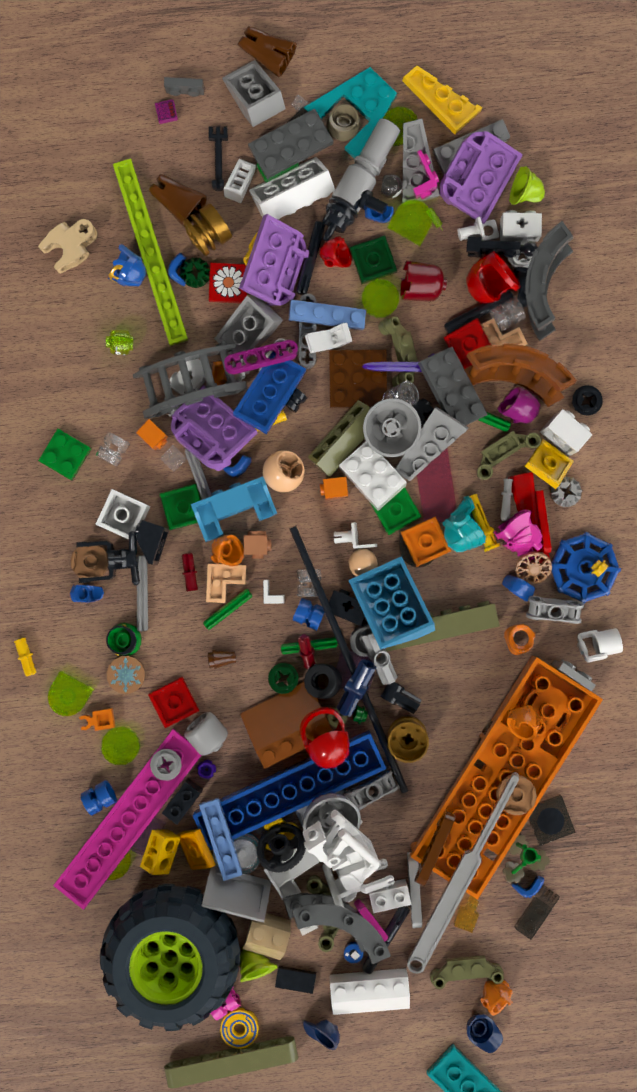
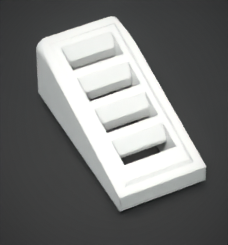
[224,159,256,203]

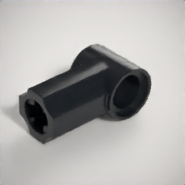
[380,682,422,714]

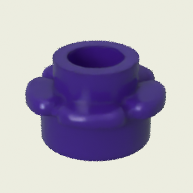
[197,760,216,779]

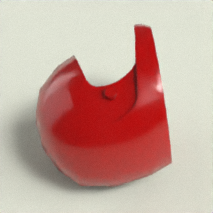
[466,251,521,303]
[300,707,350,769]

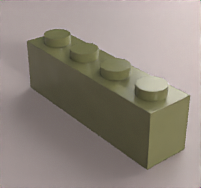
[308,400,370,477]

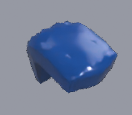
[365,206,394,223]
[168,253,186,287]
[223,455,252,477]
[502,575,535,602]
[70,585,104,603]
[511,875,545,898]

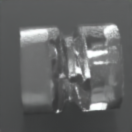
[490,297,526,332]
[383,381,419,406]
[95,432,130,467]
[297,569,321,597]

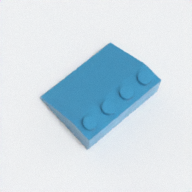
[349,556,436,649]

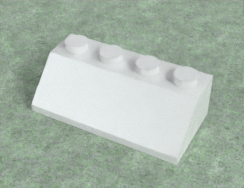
[249,157,335,220]
[330,968,410,1015]

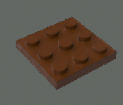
[329,350,387,408]

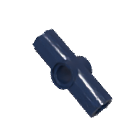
[336,659,377,716]

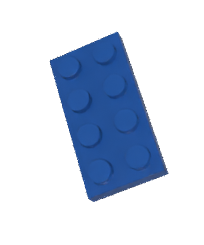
[233,351,306,434]

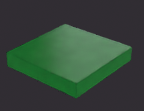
[160,484,201,531]
[370,487,422,536]

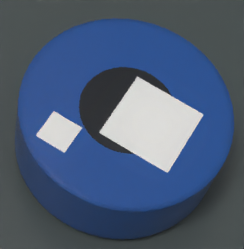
[344,942,363,963]

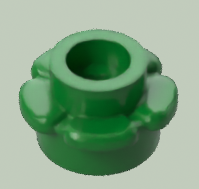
[353,706,368,725]

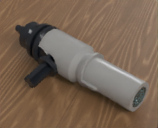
[322,119,400,242]

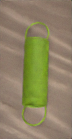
[426,205,443,231]

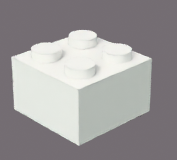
[540,409,593,457]
[96,489,151,539]

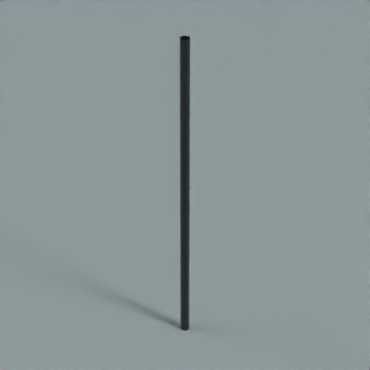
[289,526,409,793]

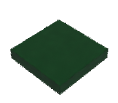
[349,235,397,285]

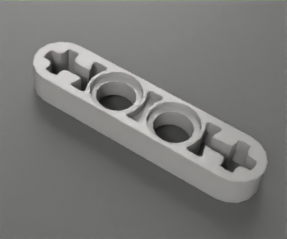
[299,293,316,369]
[407,852,422,928]

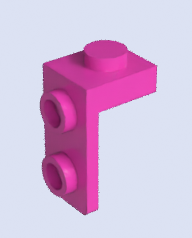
[413,150,439,200]

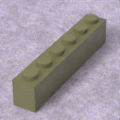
[385,600,500,652]

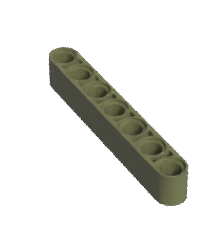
[164,1036,299,1089]

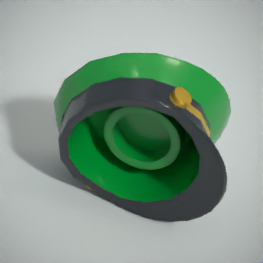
[106,623,142,656]

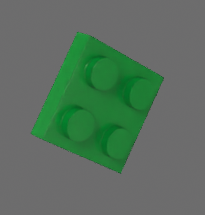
[38,428,92,481]

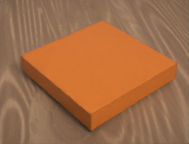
[400,516,451,567]

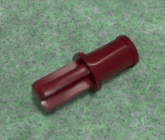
[182,553,198,592]
[298,634,316,669]

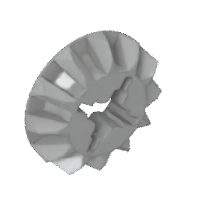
[551,476,582,507]
[150,749,182,781]

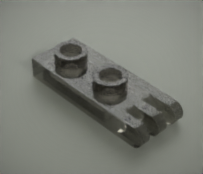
[514,885,560,940]

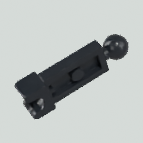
[466,237,538,258]

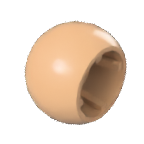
[263,450,305,492]

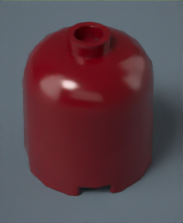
[400,260,447,302]

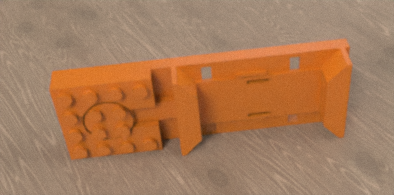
[410,655,603,900]

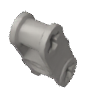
[526,596,584,624]
[343,769,400,811]

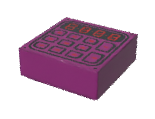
[155,99,178,124]

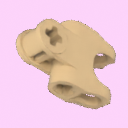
[38,219,97,274]

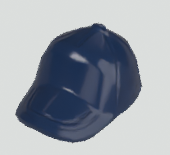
[466,1014,503,1053]
[303,1019,340,1050]

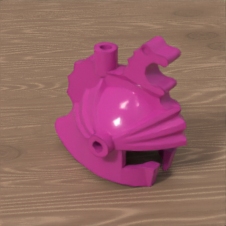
[494,510,543,564]

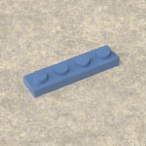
[288,300,366,330]
[199,797,243,881]

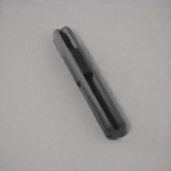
[296,221,325,295]
[444,290,514,334]
[362,906,410,974]

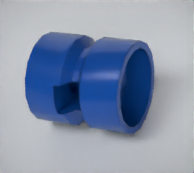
[292,598,325,631]
[81,780,117,816]

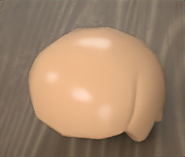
[348,548,378,577]

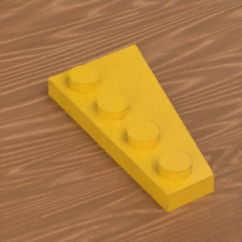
[402,66,482,134]

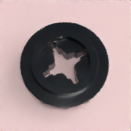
[572,385,603,416]

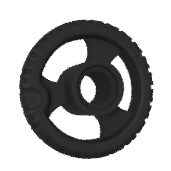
[257,823,306,873]

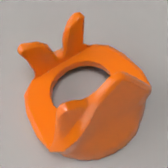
[504,624,535,655]

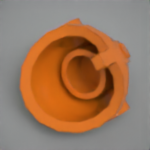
[211,534,244,566]
[507,705,543,741]
[481,980,513,1015]

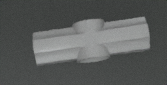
[360,628,398,685]

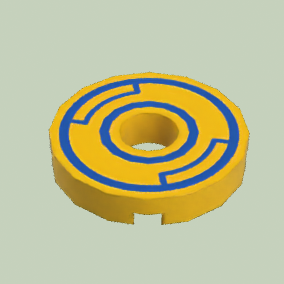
[220,1007,259,1049]

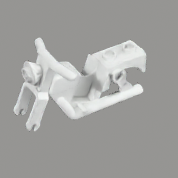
[303,810,395,907]

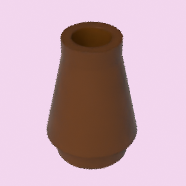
[208,650,236,669]

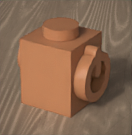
[244,531,272,559]

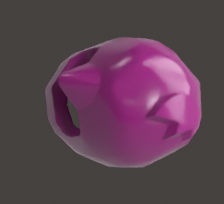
[497,387,540,424]

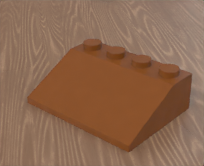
[240,682,334,769]

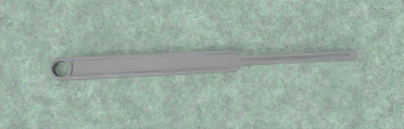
[407,772,519,974]

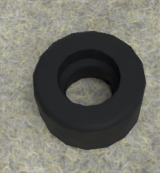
[304,664,342,699]

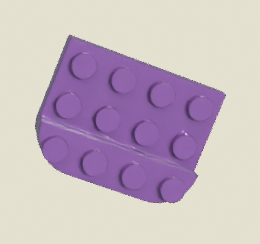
[439,131,523,224]
[239,214,309,306]
[171,385,257,471]

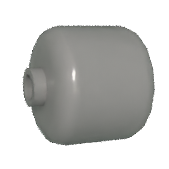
[184,712,228,756]

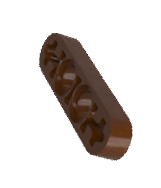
[414,810,455,886]

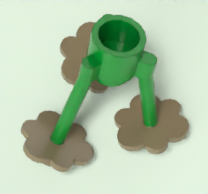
[502,835,550,883]

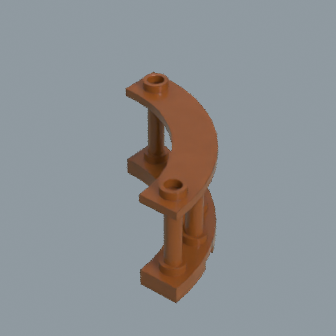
[464,344,577,407]

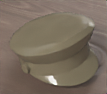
[327,104,360,141]

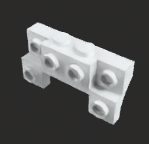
[264,848,320,900]

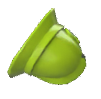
[509,166,545,205]
[239,947,278,982]

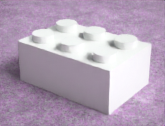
[339,442,407,511]

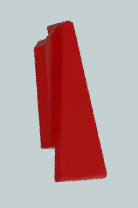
[508,472,552,564]

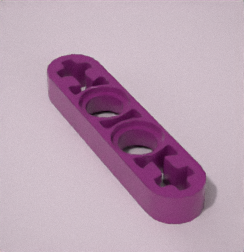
[224,340,298,374]

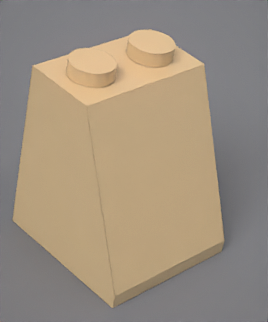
[243,913,291,960]

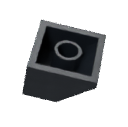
[135,520,169,565]

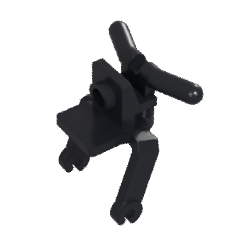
[76,531,140,585]

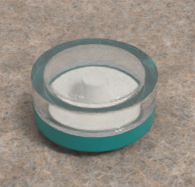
[233,833,260,874]

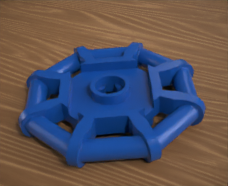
[551,532,621,604]

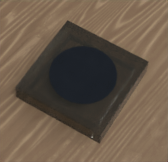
[529,795,576,846]

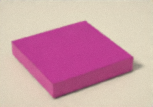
[353,899,388,942]

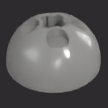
[363,399,421,457]
[303,793,361,838]

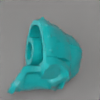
[443,496,486,552]

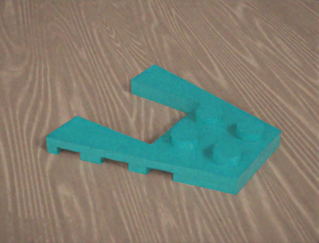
[304,67,397,159]

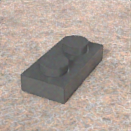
[164,77,204,97]

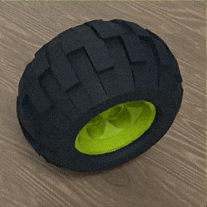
[100,884,240,1031]

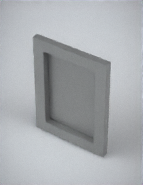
[201,866,271,923]

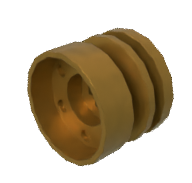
[183,203,233,256]
[388,716,429,763]

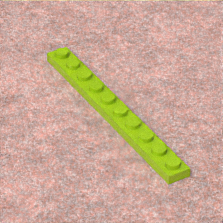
[113,158,188,346]

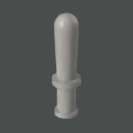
[500,479,513,522]

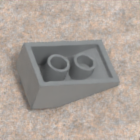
[222,60,286,127]
[214,295,283,360]

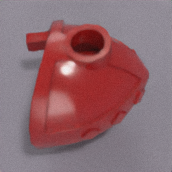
[319,236,352,268]

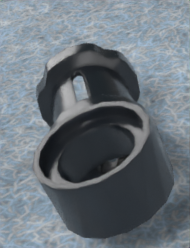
[514,267,528,308]

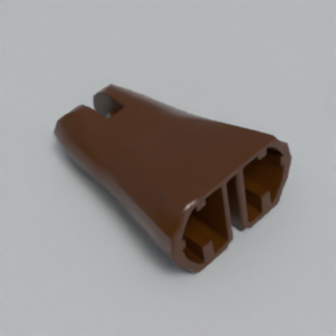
[238,26,297,77]
[149,174,207,227]

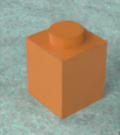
[136,419,168,451]
[320,477,348,500]

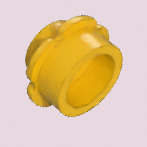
[591,560,609,577]

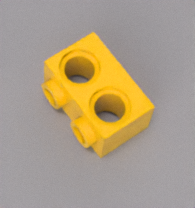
[140,829,181,875]

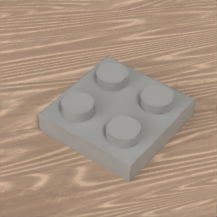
[551,659,596,691]

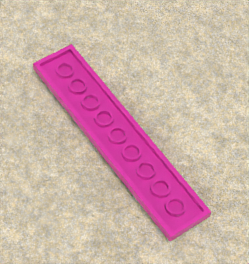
[53,729,202,910]

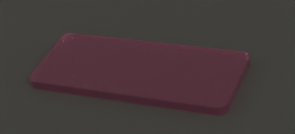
[417,448,457,523]

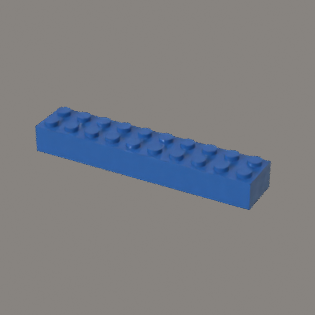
[192,730,386,850]

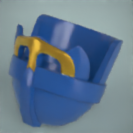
[108,244,146,286]

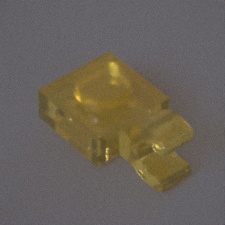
[453,895,479,933]

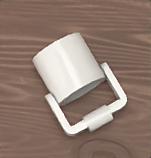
[577,628,623,662]

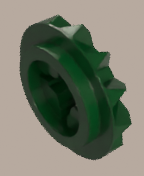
[180,257,210,288]
[268,663,299,694]

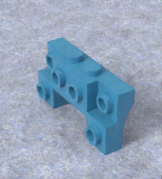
[191,476,277,542]

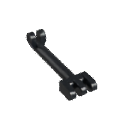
[209,126,228,191]

